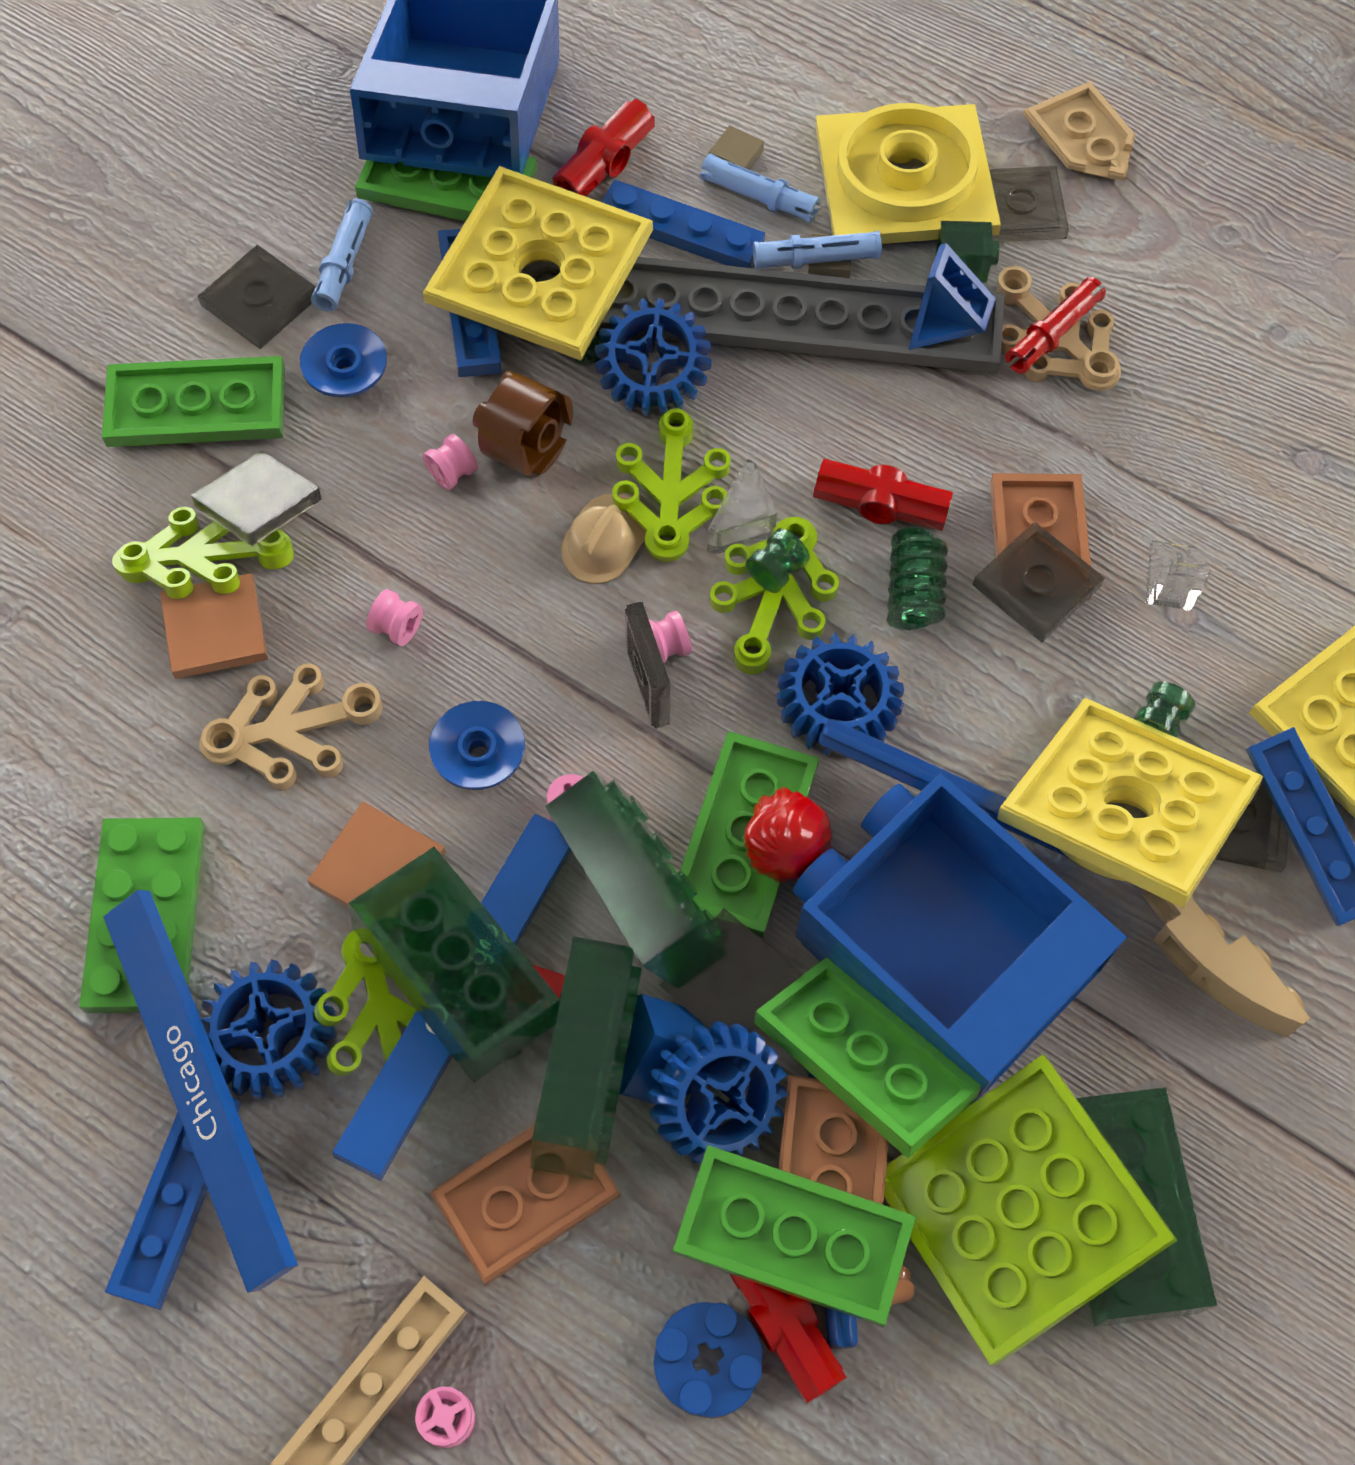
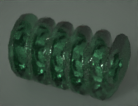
[886,527,948,631]

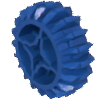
[594,297,712,417]
[776,632,904,758]
[201,959,337,1100]
[646,1021,789,1164]

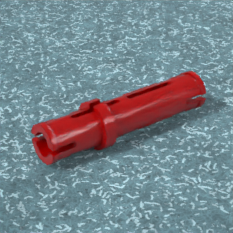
[1005,277,1106,374]

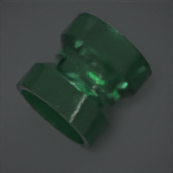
[745,528,810,593]
[1133,681,1196,738]

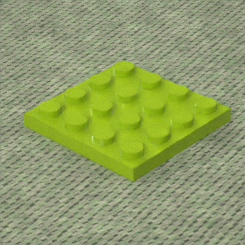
[884,1054,1178,1366]

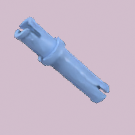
[700,153,821,223]
[311,198,373,312]
[753,231,882,270]

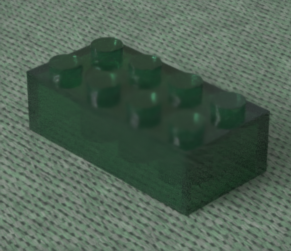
[545,771,727,989]
[348,846,560,1083]
[530,936,642,1180]
[1076,1087,1217,1327]

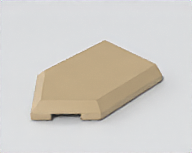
[1023,81,1136,181]

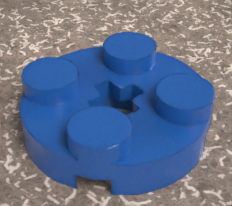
[653,1302,763,1419]

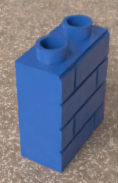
[350,0,559,177]
[792,773,1127,1105]

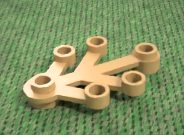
[996,266,1121,391]
[199,663,383,790]

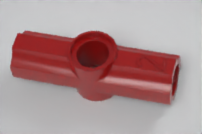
[552,98,655,197]
[813,458,953,531]
[729,1273,847,1404]

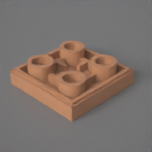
[160,573,268,679]
[307,801,446,933]

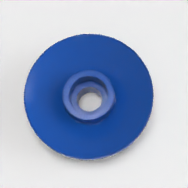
[300,323,387,397]
[429,701,525,790]

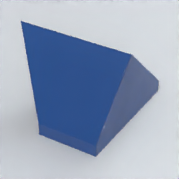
[908,243,996,350]
[619,993,726,1105]

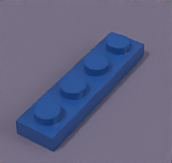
[601,179,765,268]
[438,229,501,377]
[1245,727,1355,926]
[105,1098,242,1311]

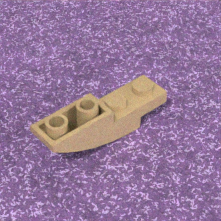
[1138,888,1311,1037]

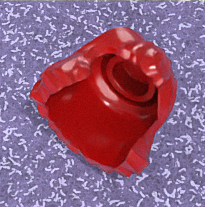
[744,787,833,882]

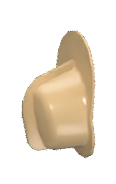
[561,494,646,584]

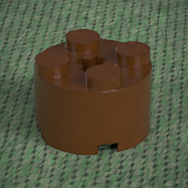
[472,371,573,477]

